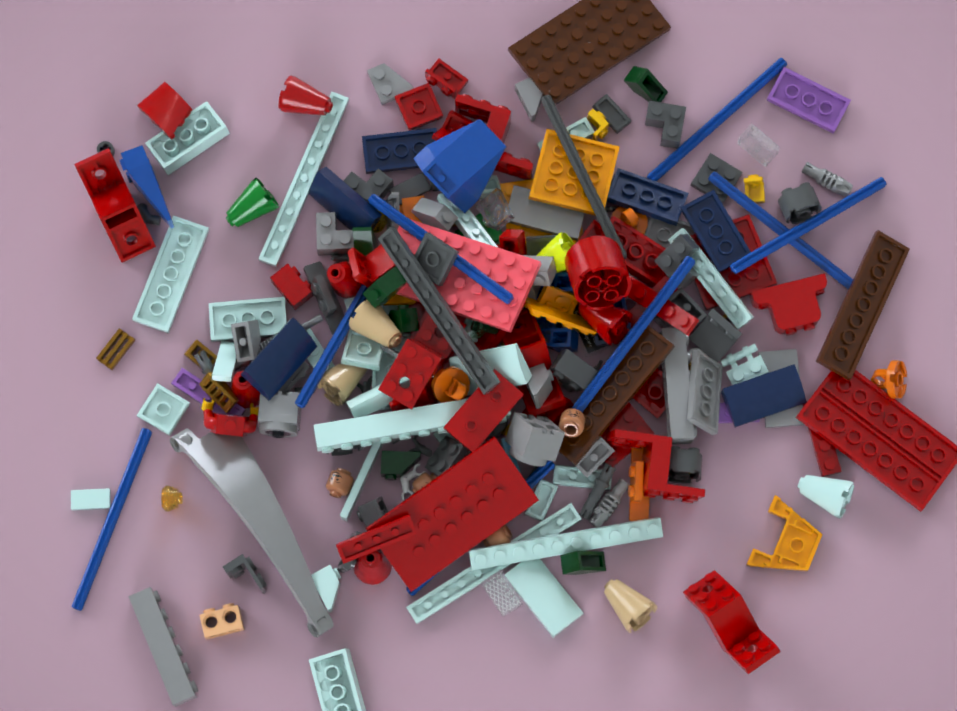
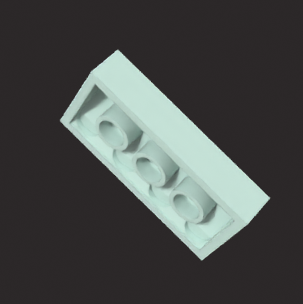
[145,101,230,175]
[449,343,532,396]
[346,377,410,418]
[504,559,584,638]
[309,648,366,711]

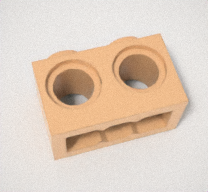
[199,603,245,640]

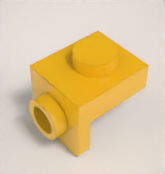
[587,109,609,141]
[744,174,765,203]

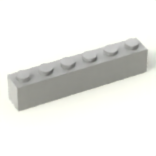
[660,328,697,444]
[128,587,198,707]

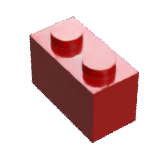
[270,263,313,310]

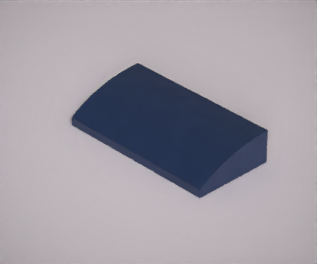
[309,167,382,230]
[240,317,317,401]
[721,364,807,428]

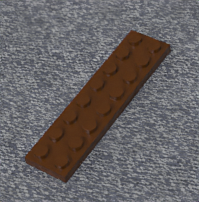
[816,230,910,380]
[558,325,675,466]

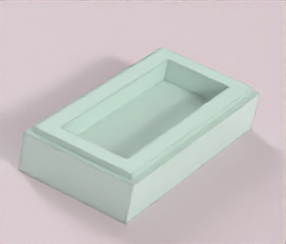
[525,479,558,521]
[71,488,111,510]

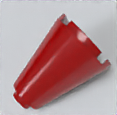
[278,75,333,116]
[327,261,362,298]
[578,303,633,346]
[228,371,260,409]
[353,549,392,585]

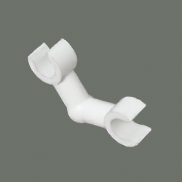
[400,464,425,501]

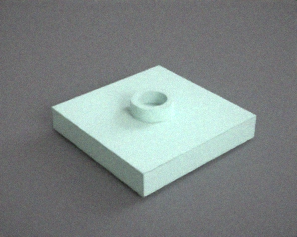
[341,329,385,371]
[137,383,190,436]

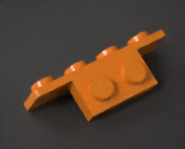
[628,447,649,521]

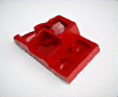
[137,82,192,140]

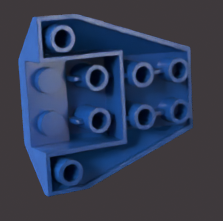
[413,119,507,213]

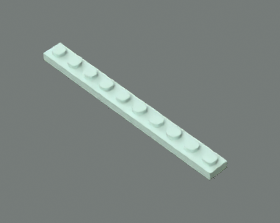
[259,91,349,267]
[406,503,582,624]
[468,517,663,570]

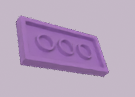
[767,67,851,134]

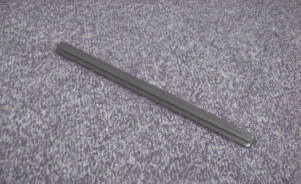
[541,95,627,259]

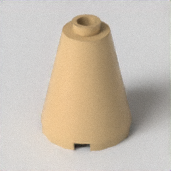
[349,300,402,348]
[317,363,368,406]
[604,579,658,633]

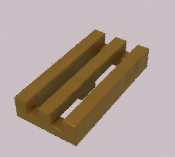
[96,328,135,370]

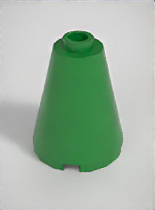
[226,177,279,227]

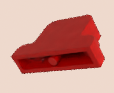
[749,273,827,336]

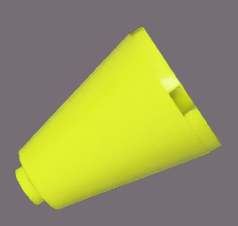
[536,232,575,273]

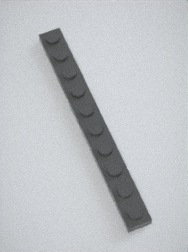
[378,227,501,394]

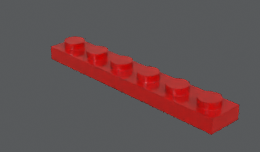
[627,275,699,336]

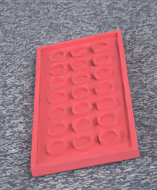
[396,219,542,333]

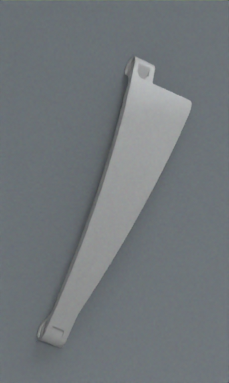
[170,428,334,638]

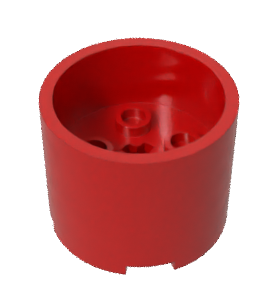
[565,236,632,310]

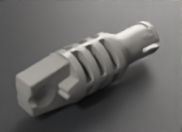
[802,162,853,197]
[589,478,629,527]

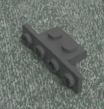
[303,261,344,335]

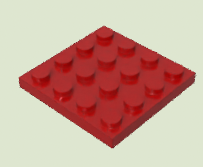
[690,214,777,311]

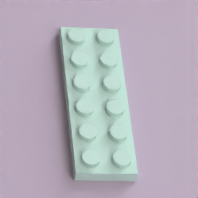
[132,215,209,333]

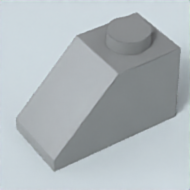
[515,78,543,122]
[411,197,458,231]
[231,320,261,362]
[525,363,554,409]

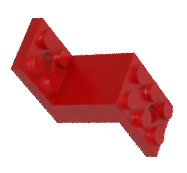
[455,94,533,180]
[74,148,156,263]
[502,308,567,416]
[378,314,467,410]
[606,429,705,503]
[683,570,781,674]

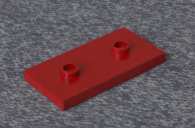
[443,369,524,453]

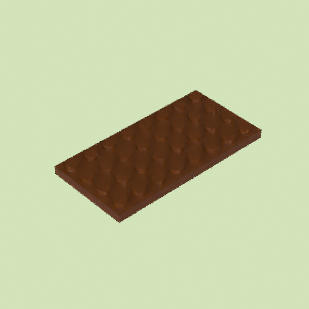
[508,0,671,106]

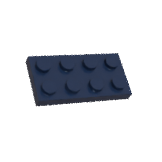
[362,128,437,174]
[607,168,689,226]
[680,190,751,273]

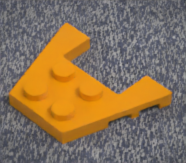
[746,495,823,571]

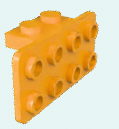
[524,286,597,335]

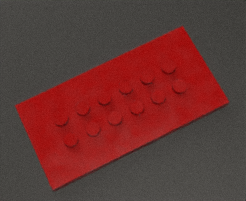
[795,370,957,512]
[366,437,539,592]

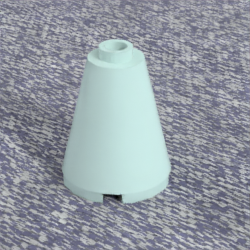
[798,475,854,519]

